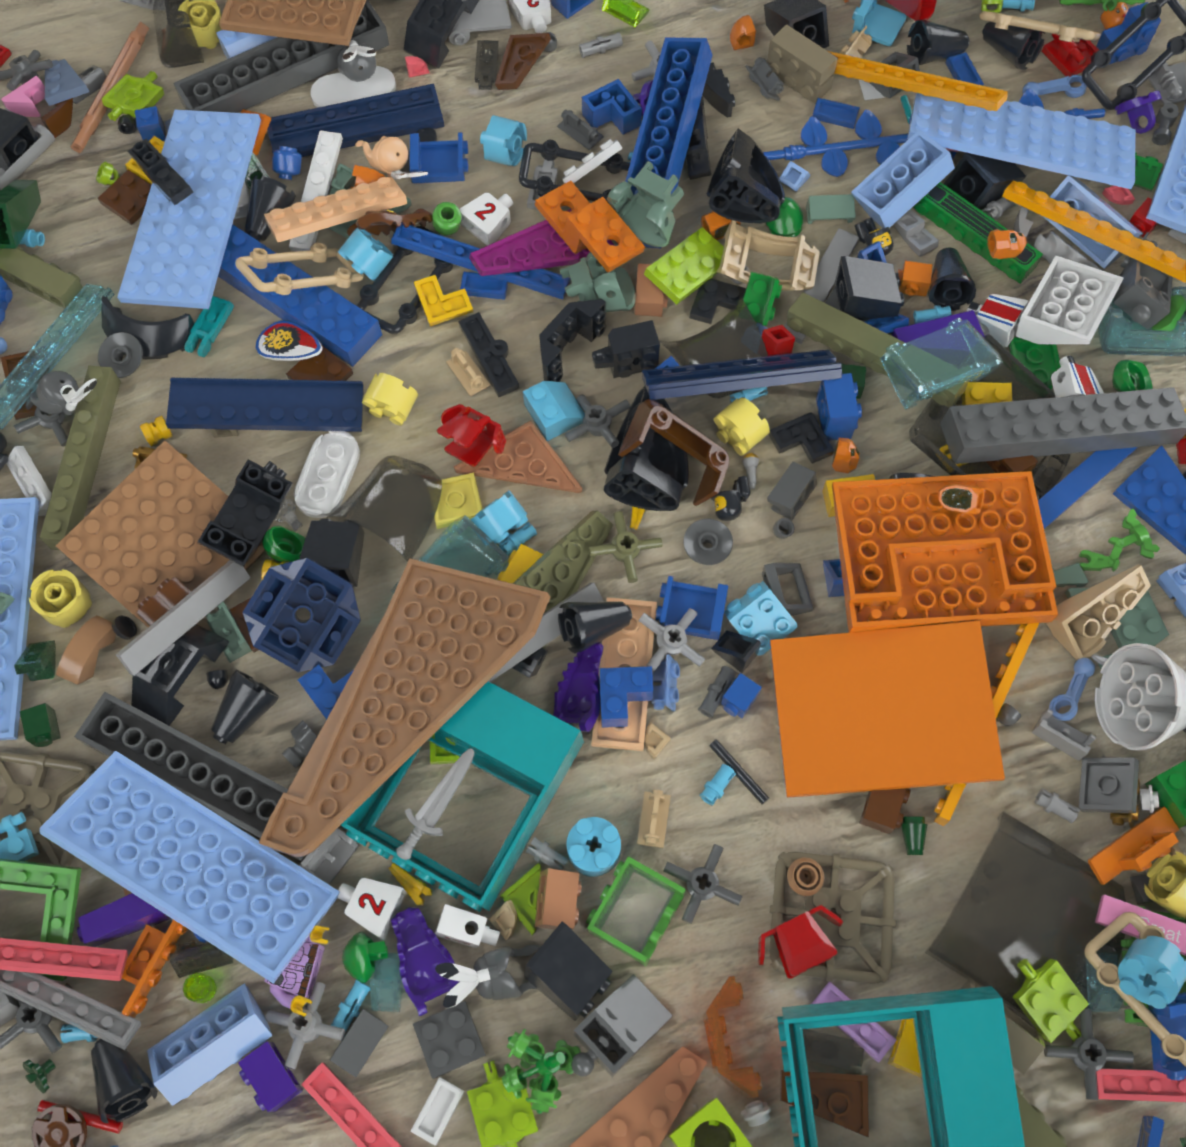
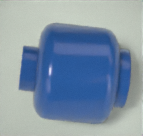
[272,146,302,180]

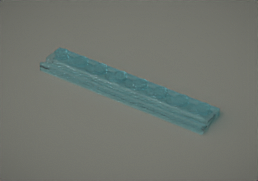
[0,284,115,429]

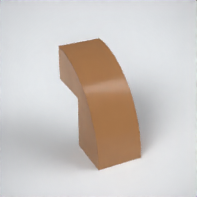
[56,615,116,685]

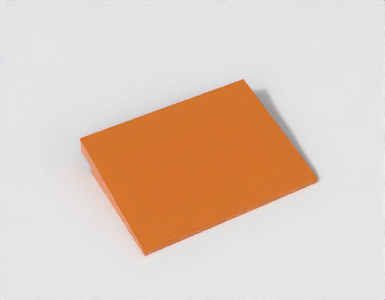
[832,471,1058,633]
[770,621,1005,798]

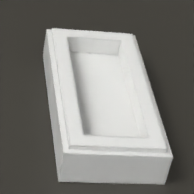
[411,1077,465,1146]

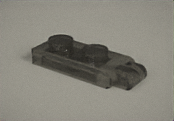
[475,40,499,90]
[786,1029,865,1070]

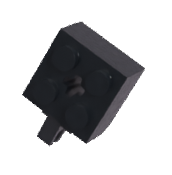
[592,320,660,378]

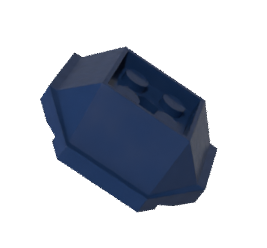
[242,557,361,672]

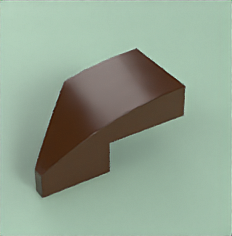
[41,98,73,138]

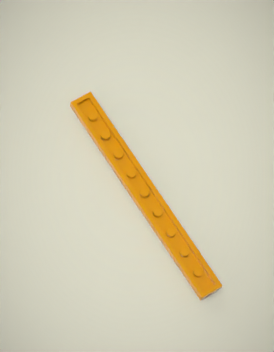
[828,51,1008,111]
[1002,180,1186,283]
[933,623,1039,826]

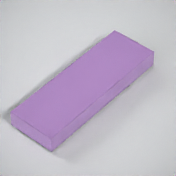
[811,981,896,1063]

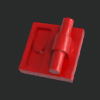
[1041,34,1099,77]

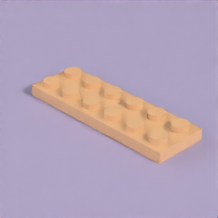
[264,177,407,243]
[591,597,657,751]

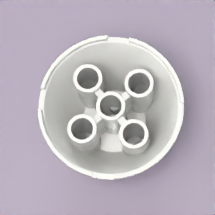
[1095,643,1186,750]

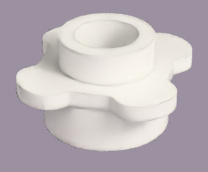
[1140,785,1159,814]
[741,1100,771,1127]

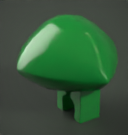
[342,932,388,983]

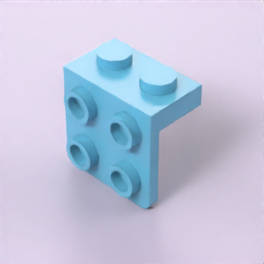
[852,0,906,46]
[724,581,797,656]

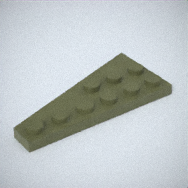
[512,511,613,648]

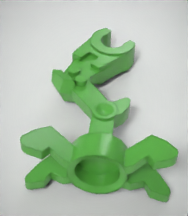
[1079,509,1160,572]

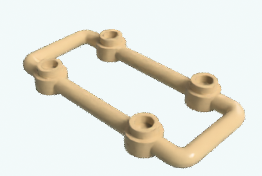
[979,11,1100,42]
[235,242,364,295]
[1084,912,1186,1067]

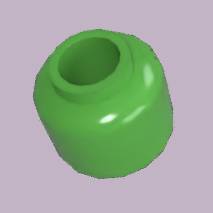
[432,202,462,236]

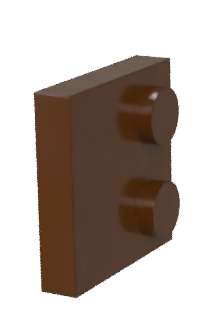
[286,345,353,381]

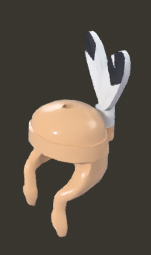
[355,136,428,179]

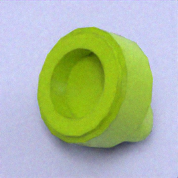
[981,0,1003,13]
[96,162,120,185]

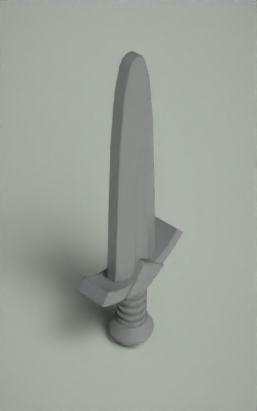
[396,749,474,860]

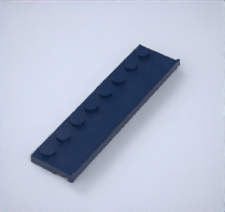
[268,83,445,157]
[642,349,842,400]
[166,377,364,432]

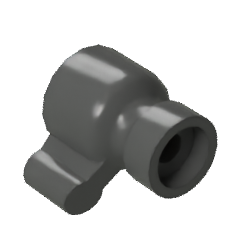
[282,720,317,768]

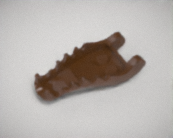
[347,208,433,236]

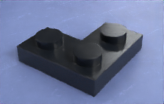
[689,279,746,324]
[768,412,834,464]

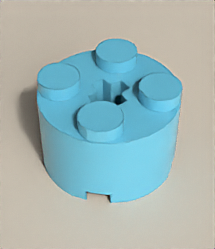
[480,115,527,166]
[338,227,393,281]
[470,490,529,545]
[566,817,621,877]
[1118,936,1186,1009]

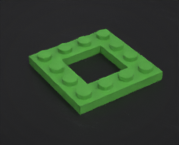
[0,859,81,981]

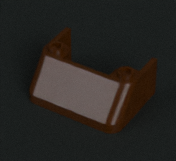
[618,399,729,506]

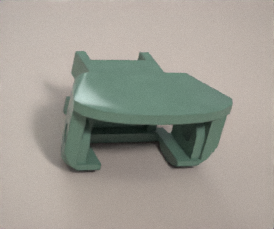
[607,161,684,247]
[560,252,636,312]

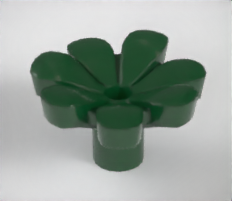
[23,1059,56,1093]

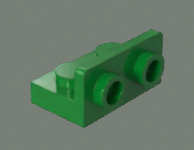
[1133,152,1163,192]
[738,271,782,326]

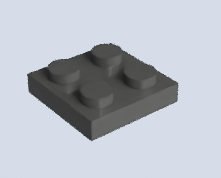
[1079,758,1139,813]
[413,1001,486,1079]

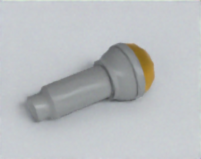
[742,453,759,489]

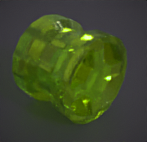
[183,973,217,1003]

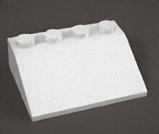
[1016,256,1124,344]

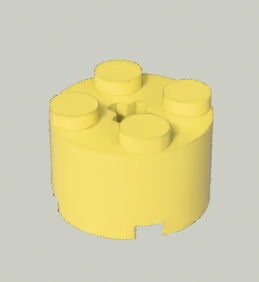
[177,0,222,49]
[362,373,418,426]
[713,397,770,456]
[29,569,92,628]
[1144,852,1186,920]

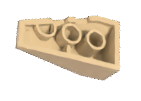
[1047,564,1151,660]

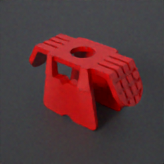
[437,404,506,467]
[758,905,843,979]

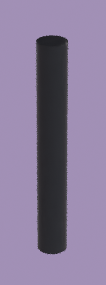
[709,739,770,805]

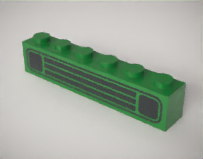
[913,182,1043,284]

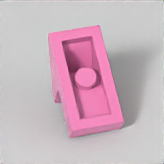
[1,76,45,117]

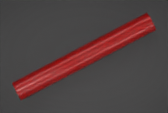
[37,1100,123,1134]

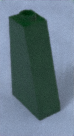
[0,180,41,249]

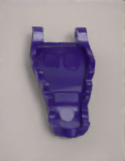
[553,642,603,732]
[391,907,460,1016]

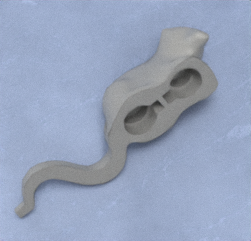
[1033,231,1104,271]

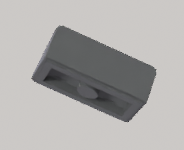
[73,65,107,104]

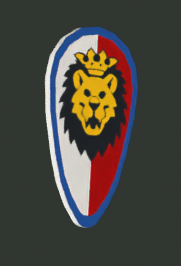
[256,321,322,361]

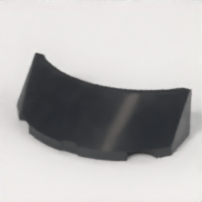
[102,296,195,359]

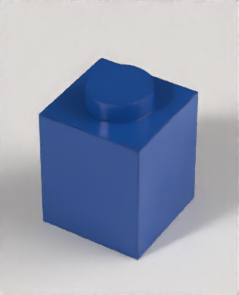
[135,106,166,141]
[721,673,762,718]

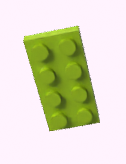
[644,227,724,305]

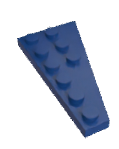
[1113,445,1186,555]

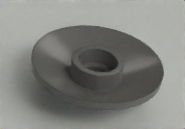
[98,332,143,378]
[683,519,733,565]

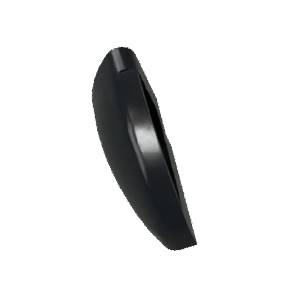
[706,128,785,223]
[604,386,689,511]

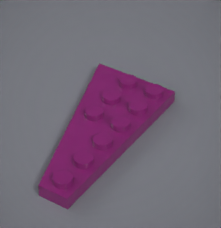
[469,209,615,276]

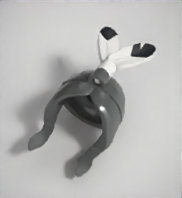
[338,38,376,82]
[26,371,97,415]
[435,945,539,1008]

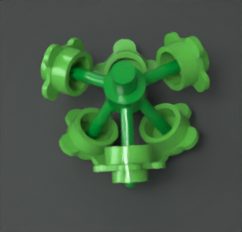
[502,1029,581,1114]

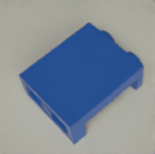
[410,132,469,183]
[655,576,728,640]
[1148,992,1186,1080]

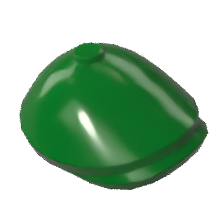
[766,197,803,237]
[1112,360,1153,392]
[262,526,306,562]

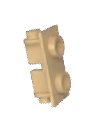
[839,26,872,58]
[446,348,490,397]
[637,790,671,848]

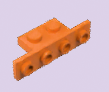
[1088,807,1179,885]
[122,919,188,1018]

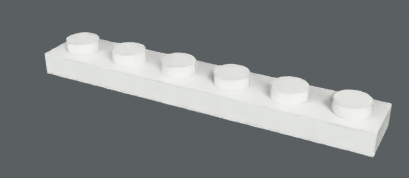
[289,131,343,251]

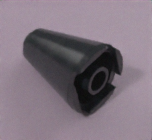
[907,20,970,65]
[982,22,1045,70]
[244,176,296,242]
[928,247,976,311]
[558,601,632,654]
[211,669,279,745]
[91,1039,158,1123]

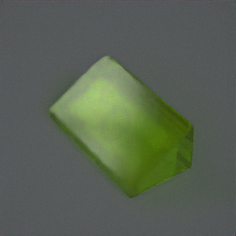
[602,0,649,27]

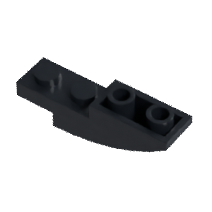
[702,62,735,118]
[686,96,712,180]
[128,139,194,205]

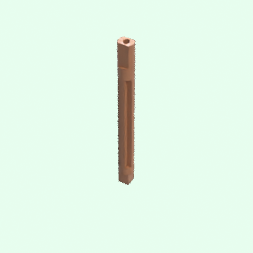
[70,21,149,153]

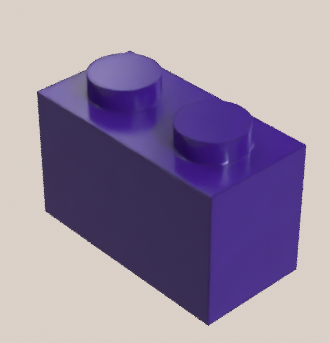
[238,1041,303,1112]

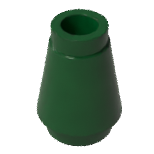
[901,817,928,855]

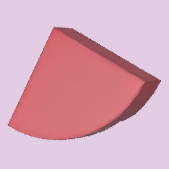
[405,56,430,78]
[1102,185,1135,205]

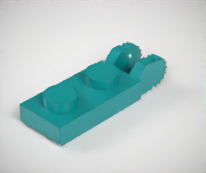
[184,296,234,357]

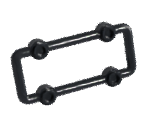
[1082,0,1186,110]
[519,139,631,203]
[357,226,453,334]

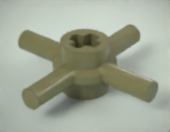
[588,511,663,583]

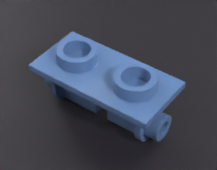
[651,654,680,711]

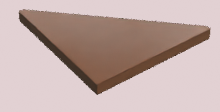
[454,420,582,493]

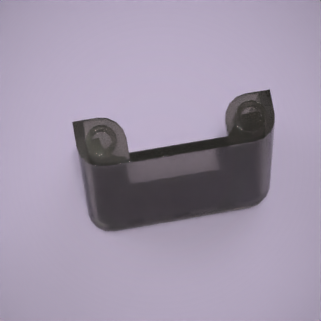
[153,0,204,68]

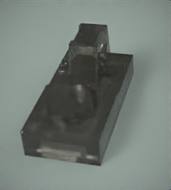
[170,940,233,978]

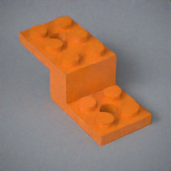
[535,180,645,273]

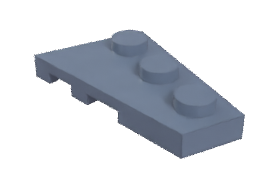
[45,59,90,106]

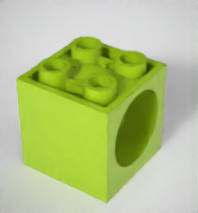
[668,1097,752,1147]

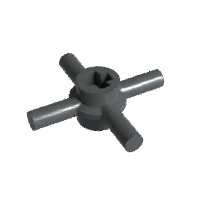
[0,50,53,91]
[14,383,78,446]
[564,394,631,448]
[663,844,743,924]
[0,983,73,1054]
[1044,1009,1134,1100]

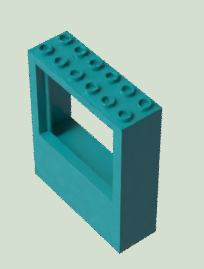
[341,681,584,912]
[777,986,1025,1147]

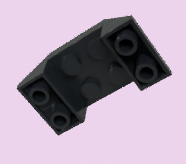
[404,0,479,69]
[539,299,606,382]
[197,459,293,567]
[131,624,229,726]

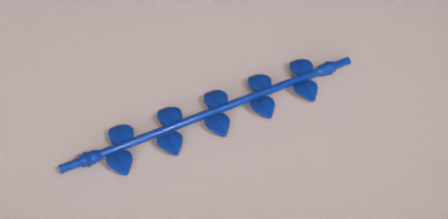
[763,89,1105,177]

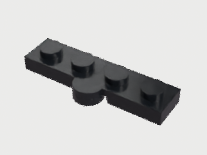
[458,312,520,398]

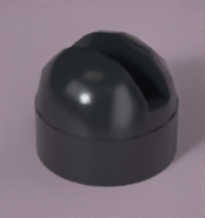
[118,114,136,134]
[206,670,228,689]

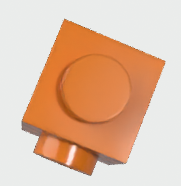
[897,261,933,297]

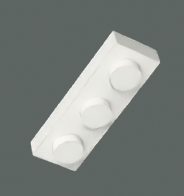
[562,139,622,183]
[6,446,52,516]

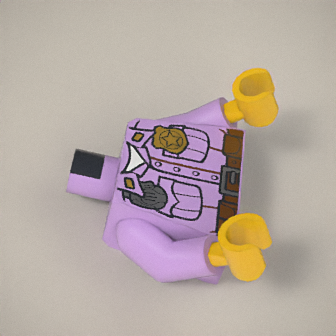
[264,925,329,1016]

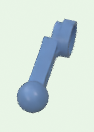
[1022,75,1087,98]
[1049,658,1095,721]

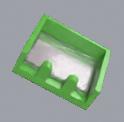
[586,856,686,967]

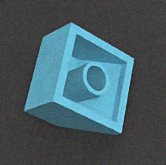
[523,381,585,441]

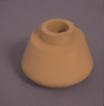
[787,857,824,896]

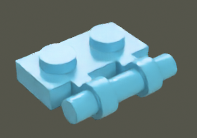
[0,812,39,861]

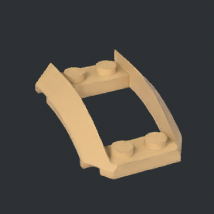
[716,220,820,291]

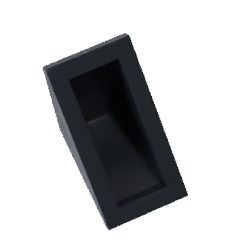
[711,630,761,673]

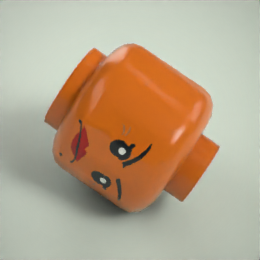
[1100,2,1129,30]

